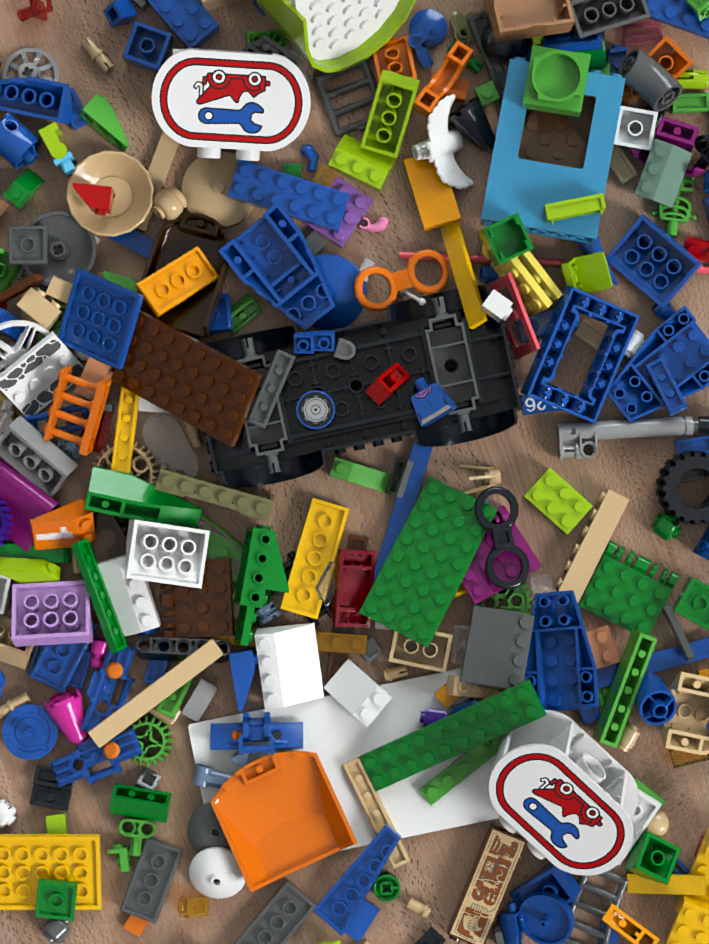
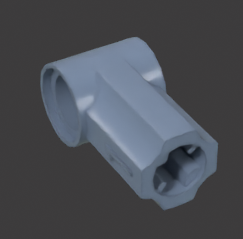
[191,764,232,789]

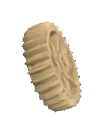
[90,441,160,486]

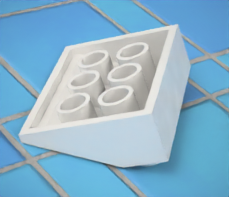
[125,519,210,589]
[97,554,161,640]
[254,623,324,709]

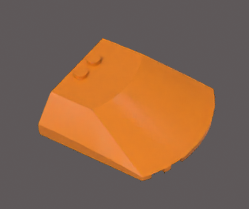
[210,751,358,893]

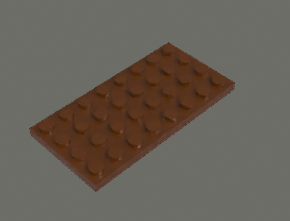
[111,310,262,447]

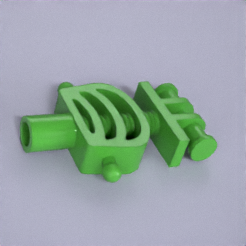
[651,177,697,237]

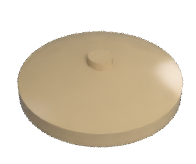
[182,151,254,228]

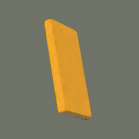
[403,157,461,231]
[135,246,219,318]

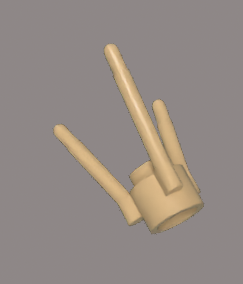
[459,464,501,495]

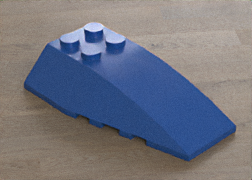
[219,202,336,330]

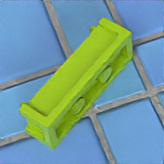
[544,193,606,225]

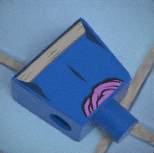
[411,377,458,427]

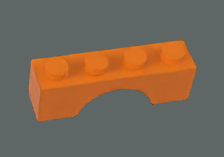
[413,40,473,118]

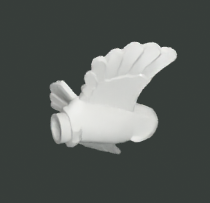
[412,94,474,189]

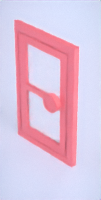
[488,272,540,360]

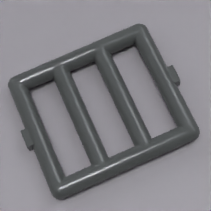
[314,60,377,136]

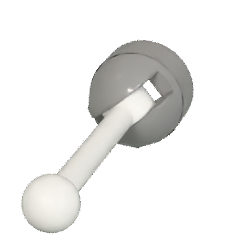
[397,289,426,306]

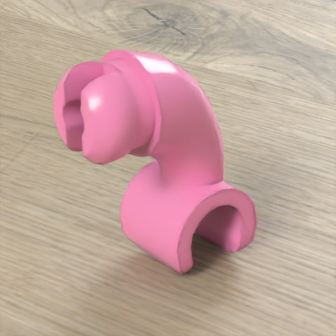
[358,216,389,232]

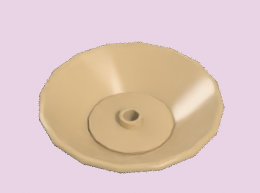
[66,150,154,237]

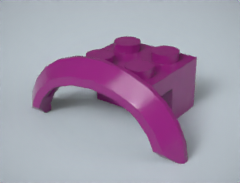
[631,116,705,177]

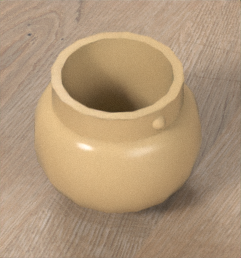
[152,186,187,221]

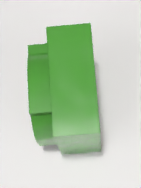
[522,45,591,117]

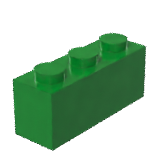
[110,783,172,823]

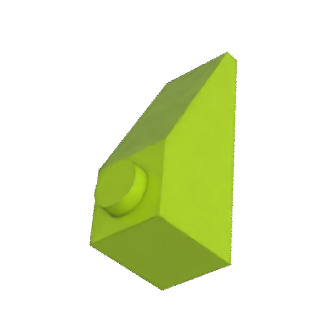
[0,557,61,584]

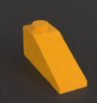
[601,903,660,944]

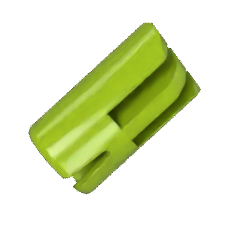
[676,70,709,89]

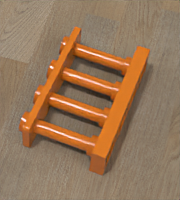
[43,365,112,456]

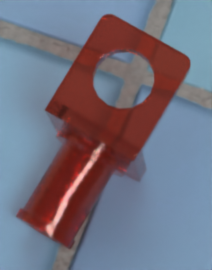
[17,0,53,22]

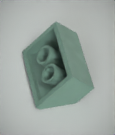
[635,139,692,208]

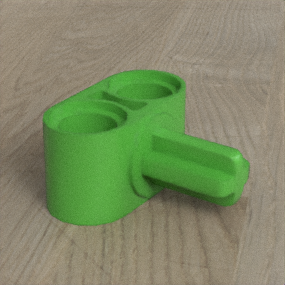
[119,816,157,856]

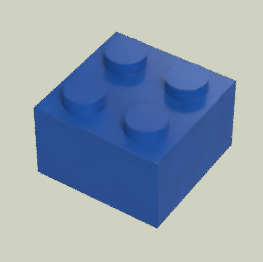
[122,21,174,73]

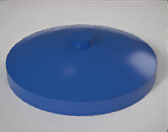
[312,254,367,330]

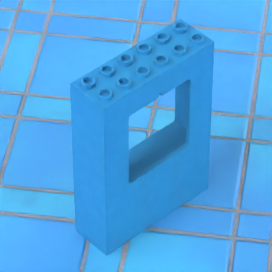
[480,57,626,244]

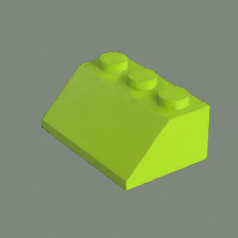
[328,134,396,193]

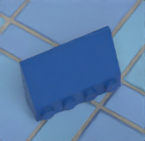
[606,215,703,309]

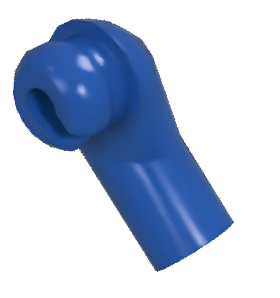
[300,144,319,172]

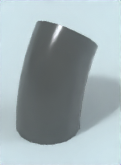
[617,48,683,112]

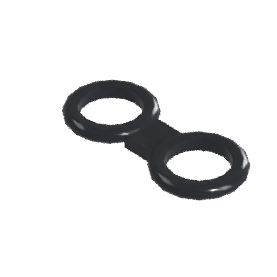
[474,486,529,590]

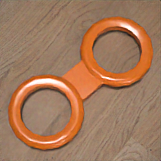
[354,249,450,312]

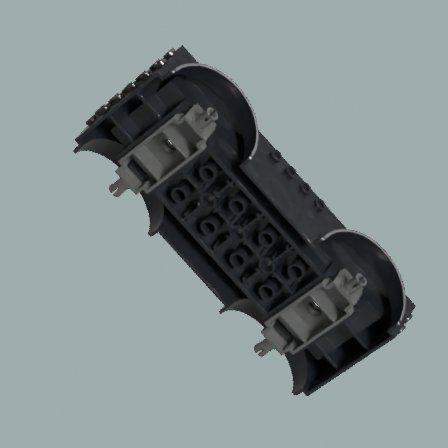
[203,284,523,488]

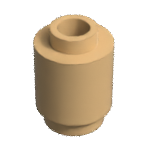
[617,723,640,752]

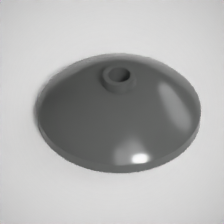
[187,802,231,853]

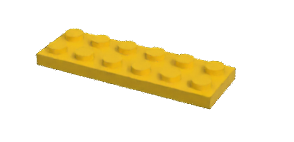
[280,498,349,620]

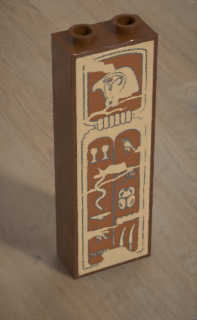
[447,824,527,944]

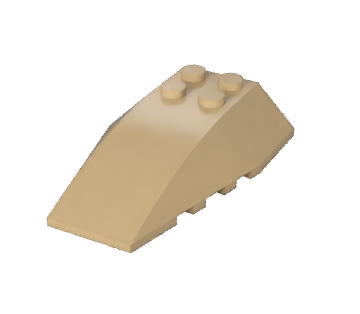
[661,671,709,755]

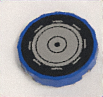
[296,390,335,429]

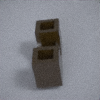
[93,512,128,559]

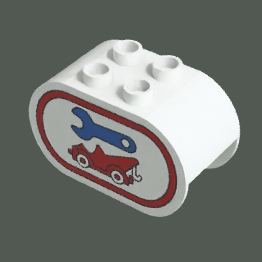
[152,48,311,161]
[489,710,639,876]

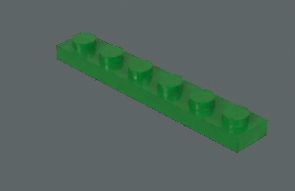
[71,538,128,654]

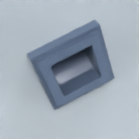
[230,752,250,767]

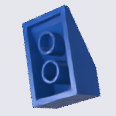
[229,648,258,712]
[509,863,582,908]

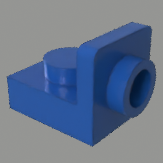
[606,45,628,74]

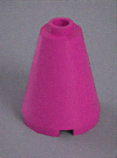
[43,688,87,745]

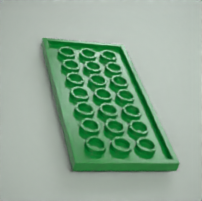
[359,476,498,648]

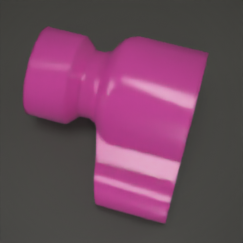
[89,638,108,668]

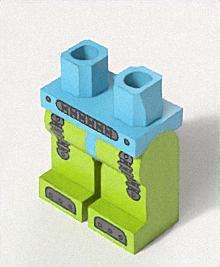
[38,122,77,177]

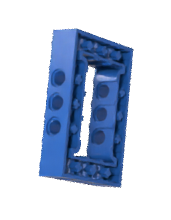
[520,285,640,423]

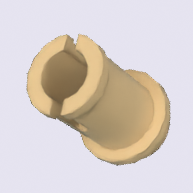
[383,664,408,682]
[406,897,432,919]

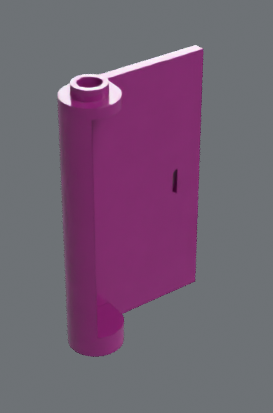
[0,459,60,552]

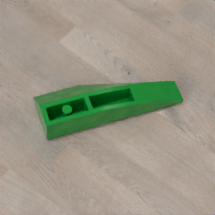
[84,466,202,527]

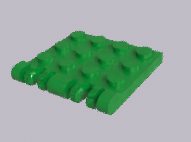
[578,540,679,635]

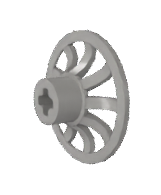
[2,47,59,82]

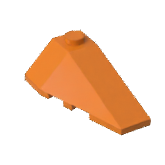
[621,34,693,105]

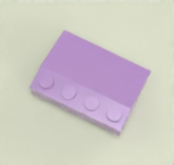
[11,580,93,647]

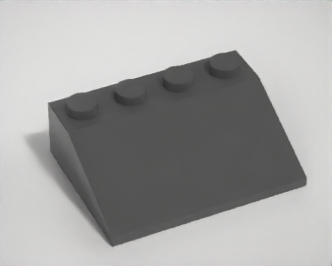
[460,606,535,691]

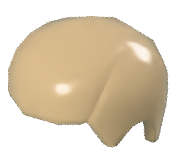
[643,809,669,838]

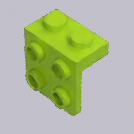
[561,251,613,293]

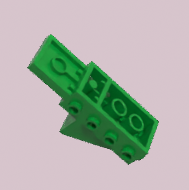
[233,525,289,646]

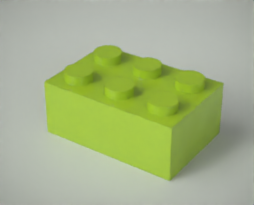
[522,468,593,535]

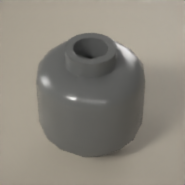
[42,919,71,944]

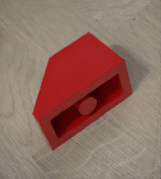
[73,183,114,216]
[365,362,410,406]

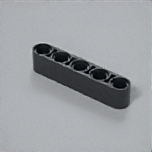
[136,637,231,663]

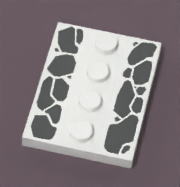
[0,331,84,417]

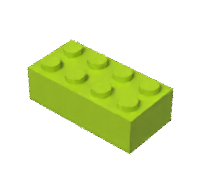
[360,69,420,158]

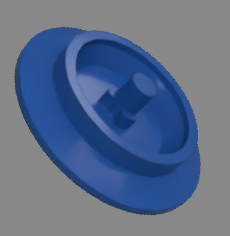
[2,704,58,760]

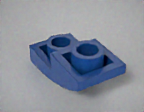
[293,330,335,354]

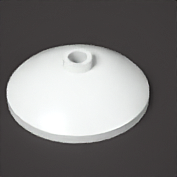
[189,847,245,899]

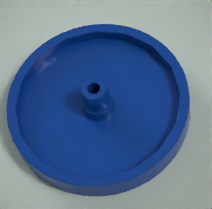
[518,891,575,944]

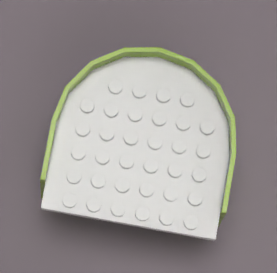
[256,0,416,73]

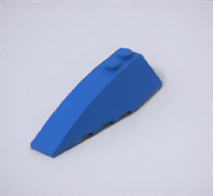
[0,77,72,125]

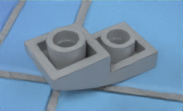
[181,677,218,722]

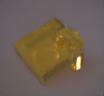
[178,895,209,918]

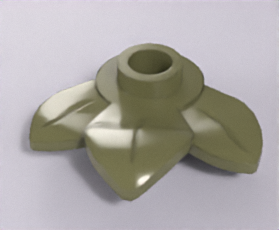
[450,10,478,44]

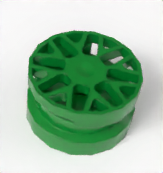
[373,872,400,902]

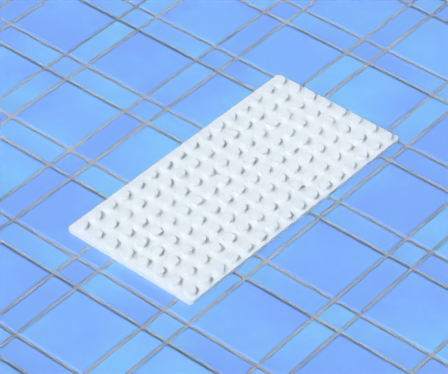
[188,668,499,851]

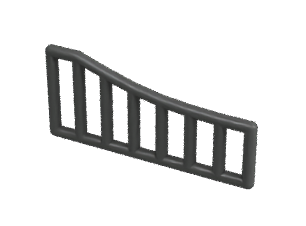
[561,871,628,944]

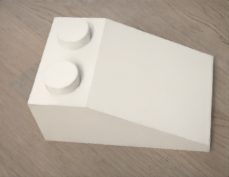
[323,658,392,727]

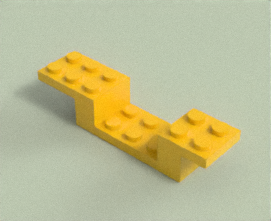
[665,827,709,944]

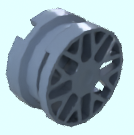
[58,433,83,460]
[256,600,282,627]

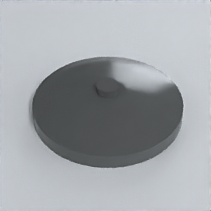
[23,211,97,287]

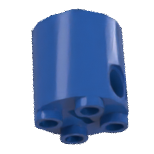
[0,112,42,169]
[633,672,677,725]

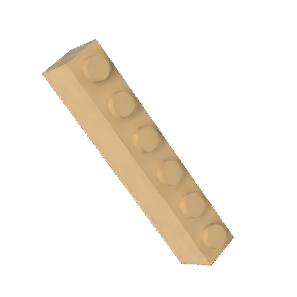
[555,489,629,603]

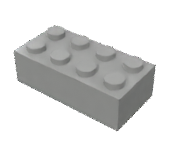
[0,416,79,498]

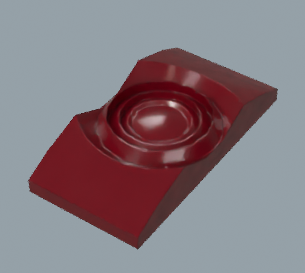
[331,549,376,628]

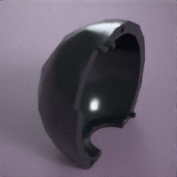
[482,22,530,62]

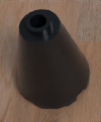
[448,96,495,152]

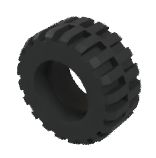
[656,450,709,525]

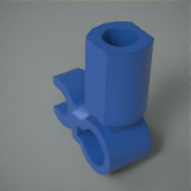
[408,25,439,70]

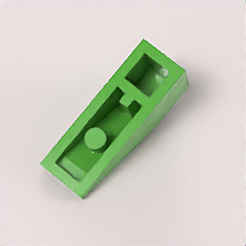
[79,93,129,152]
[330,457,390,493]

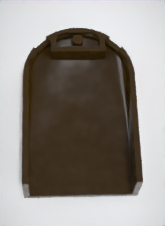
[137,213,230,338]

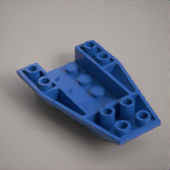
[607,306,709,422]
[524,590,599,711]

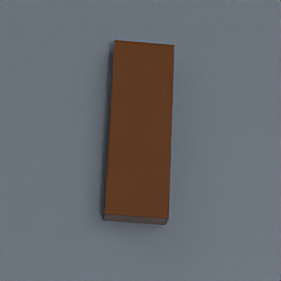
[0,273,44,306]

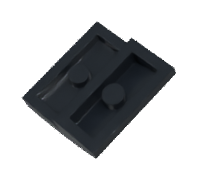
[29,765,74,812]

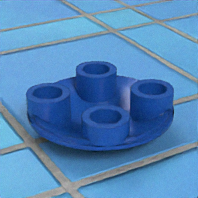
[409,9,447,48]

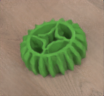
[126,714,174,767]

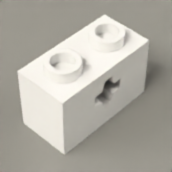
[480,289,513,323]

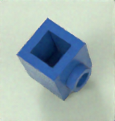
[103,0,138,28]

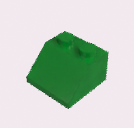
[625,832,681,885]

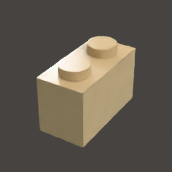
[17,287,63,331]

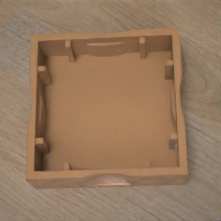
[486,0,575,43]

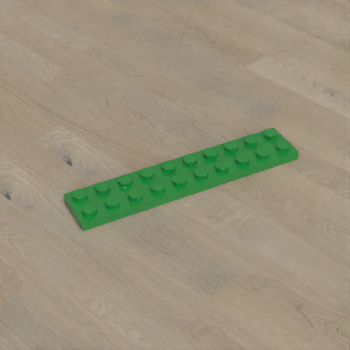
[358,679,546,792]

